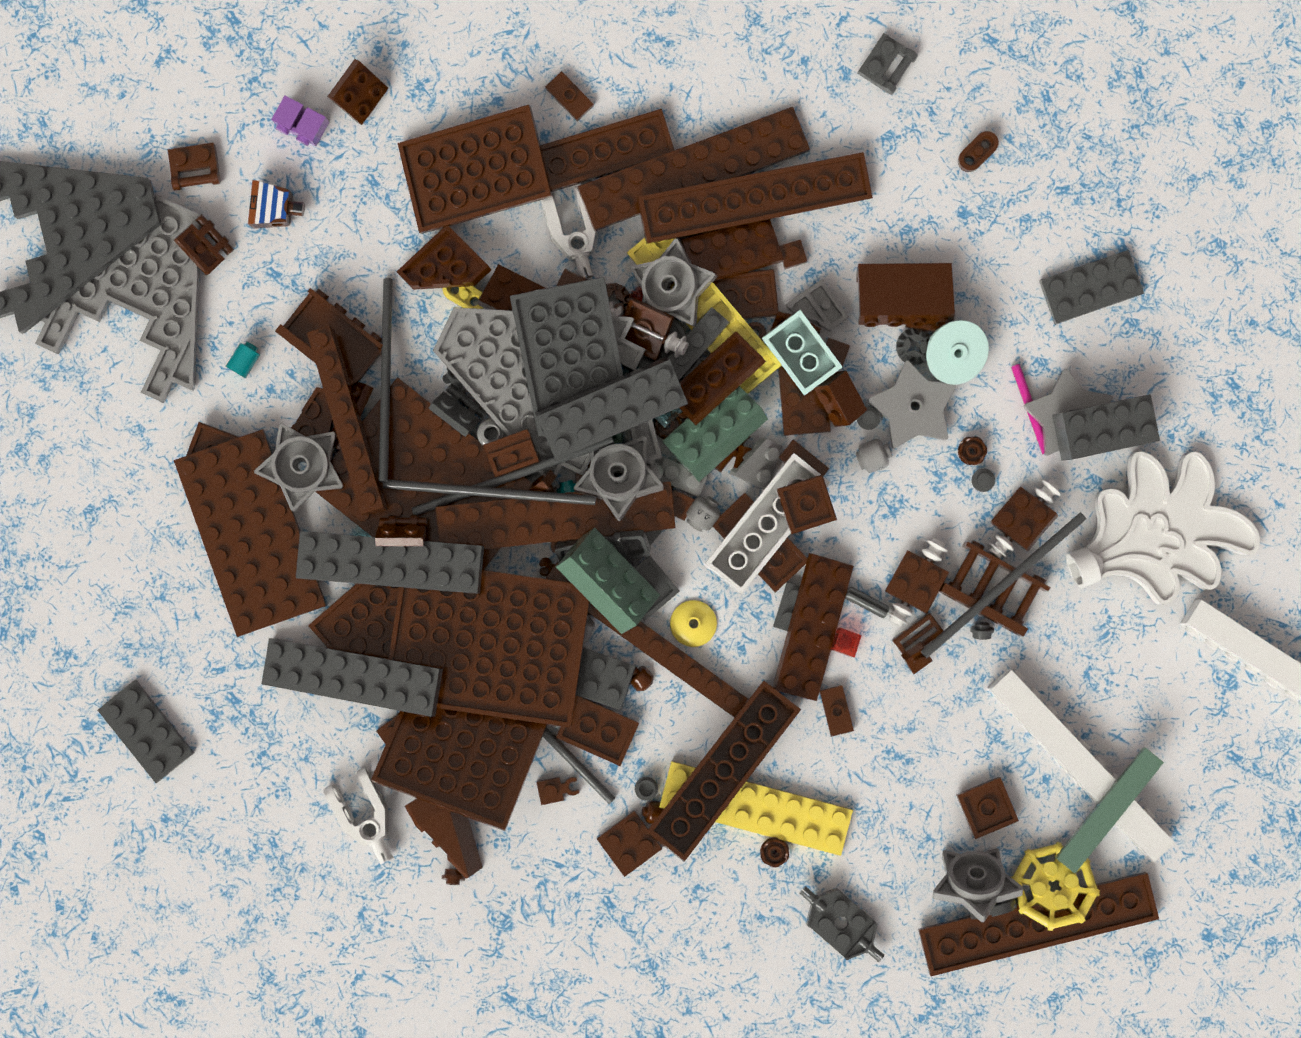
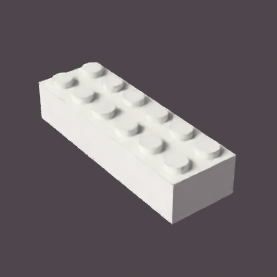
[704,453,831,594]

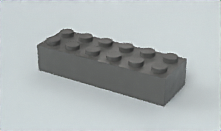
[535,357,688,460]

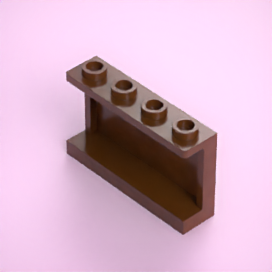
[856,263,955,327]
[275,288,383,387]

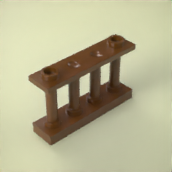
[939,540,1051,637]

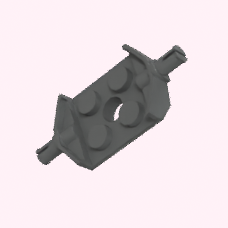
[799,886,885,962]

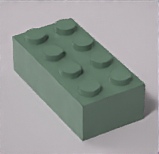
[662,386,768,482]
[556,528,660,634]

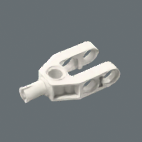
[541,185,596,279]
[323,767,394,865]

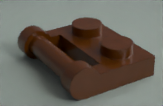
[167,143,221,191]

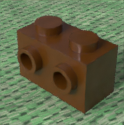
[814,371,867,427]

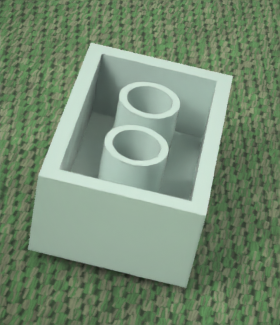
[762,309,842,395]

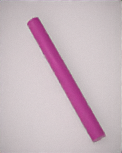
[1011,364,1044,454]

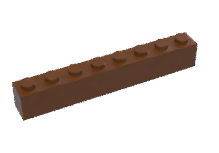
[307,326,388,515]

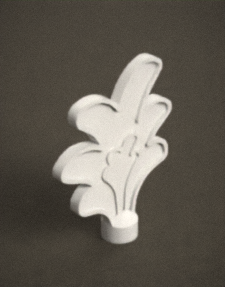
[1066,451,1260,605]

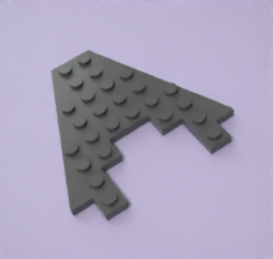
[0,161,162,334]

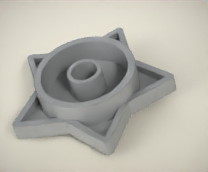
[631,239,717,326]
[868,361,956,448]
[1023,369,1113,456]
[254,423,344,512]
[574,436,664,521]
[933,848,1024,922]

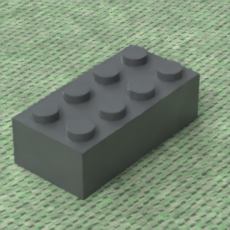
[1052,394,1160,461]

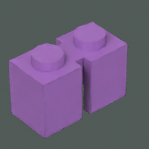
[271,95,329,146]

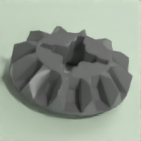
[896,328,931,365]

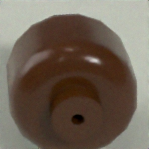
[630,666,654,691]
[641,800,664,824]

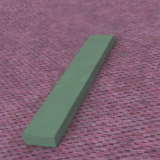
[1055,747,1164,873]

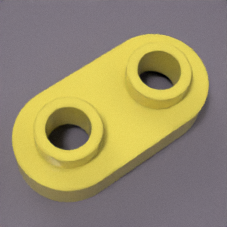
[442,286,484,309]

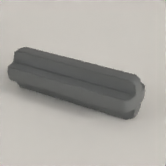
[845,587,890,618]

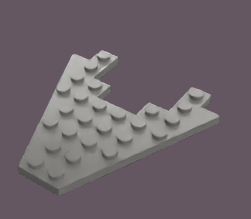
[35,195,201,403]
[433,307,645,485]

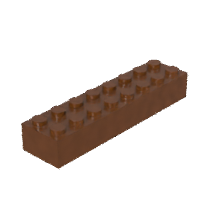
[646,680,801,862]

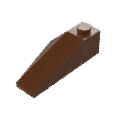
[404,798,483,879]

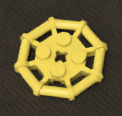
[1011,842,1100,931]

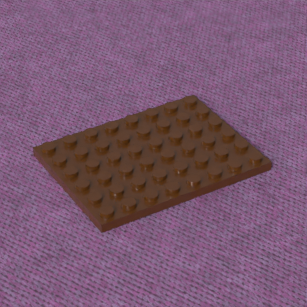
[315,377,532,570]
[389,570,590,728]

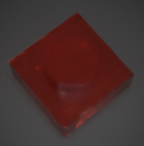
[831,628,862,658]

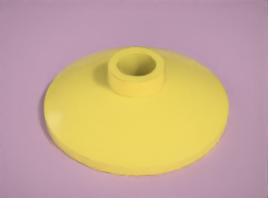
[670,600,717,647]

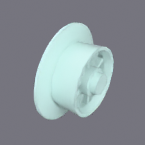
[926,320,989,385]

